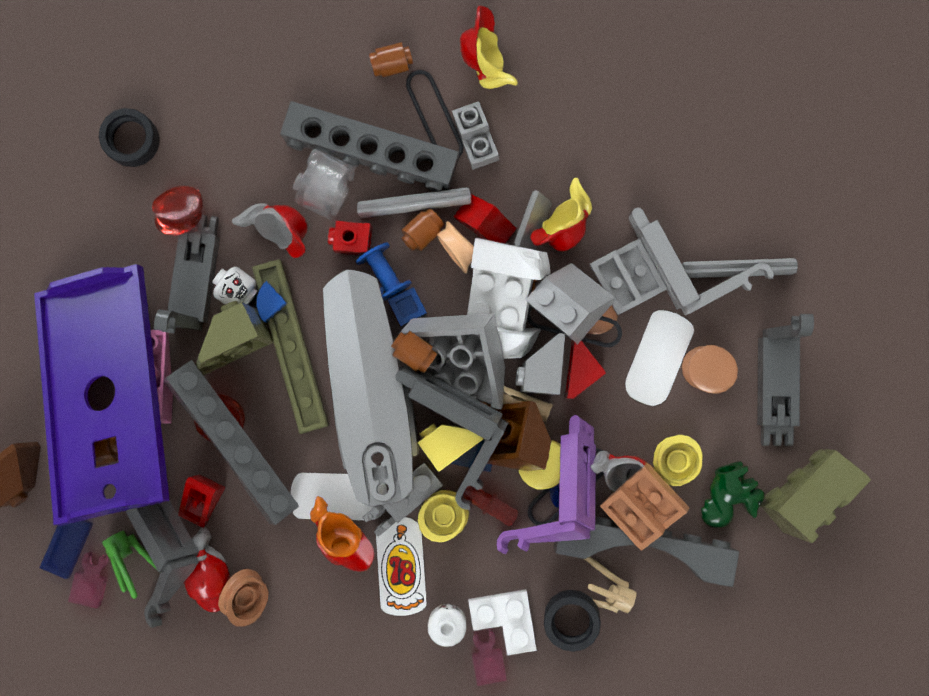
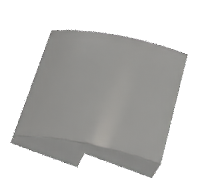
[589,238,667,316]

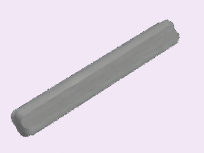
[357,187,472,218]
[682,258,798,278]

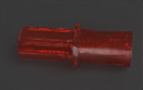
[463,486,518,526]

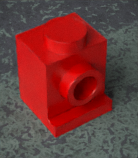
[328,221,373,256]

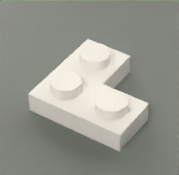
[468,589,537,656]

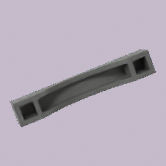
[164,360,299,525]
[553,517,739,587]

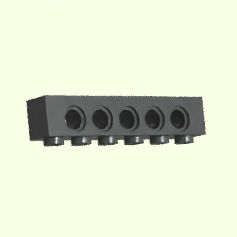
[280,101,459,192]

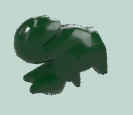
[701,461,764,528]

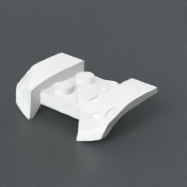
[467,238,551,359]

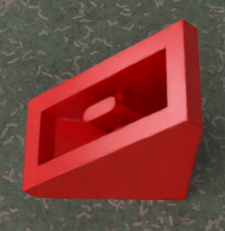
[453,194,517,244]
[565,340,606,399]
[178,474,225,528]

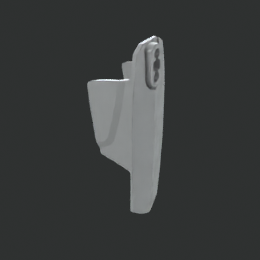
[323,270,420,507]

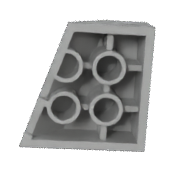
[399,313,505,410]

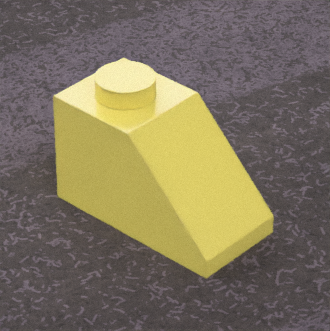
[418,423,484,472]

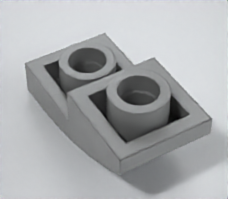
[452,101,499,170]

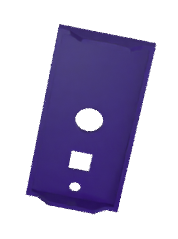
[34,264,170,526]

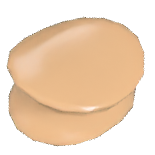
[437,221,474,273]

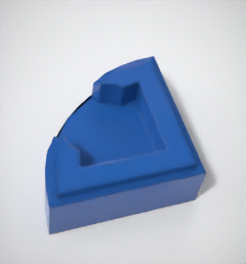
[257,281,287,323]

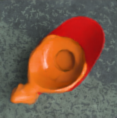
[310,496,374,572]

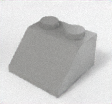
[526,263,616,345]
[515,333,565,395]

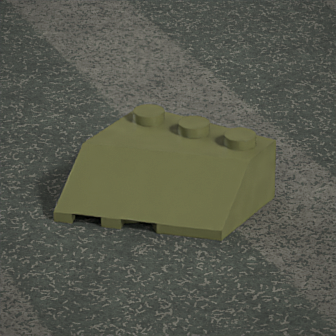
[196,301,274,376]
[761,449,871,543]

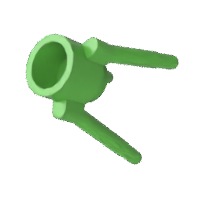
[102,531,158,599]

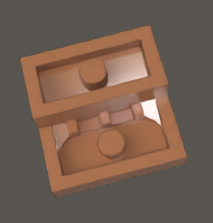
[600,463,690,551]

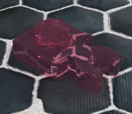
[68,552,108,608]
[472,629,507,686]

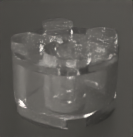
[293,149,355,220]

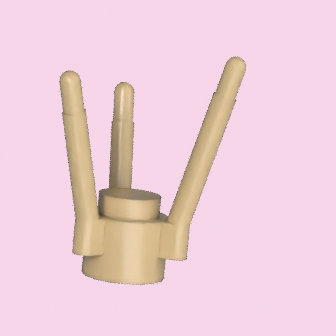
[584,557,636,613]

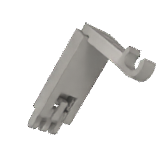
[629,208,774,315]

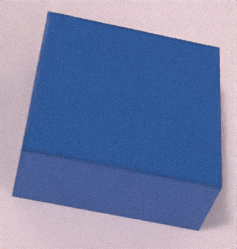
[388,287,427,327]

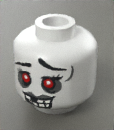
[212,267,258,305]
[428,604,466,647]

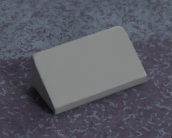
[514,190,552,250]

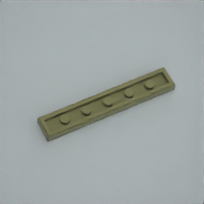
[252,259,329,434]

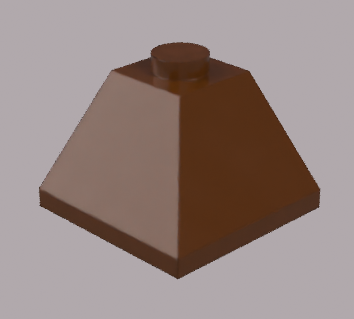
[487,401,551,471]
[0,442,41,508]

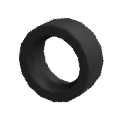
[98,108,160,167]
[544,590,601,652]

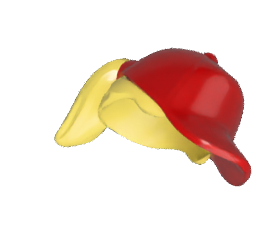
[460,5,518,89]
[530,178,592,252]

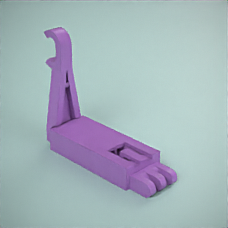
[497,415,596,554]

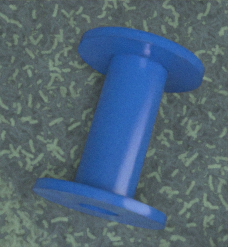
[356,242,412,301]

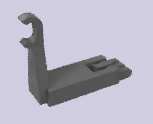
[154,213,220,333]
[757,314,814,447]
[395,364,508,510]
[125,501,199,628]

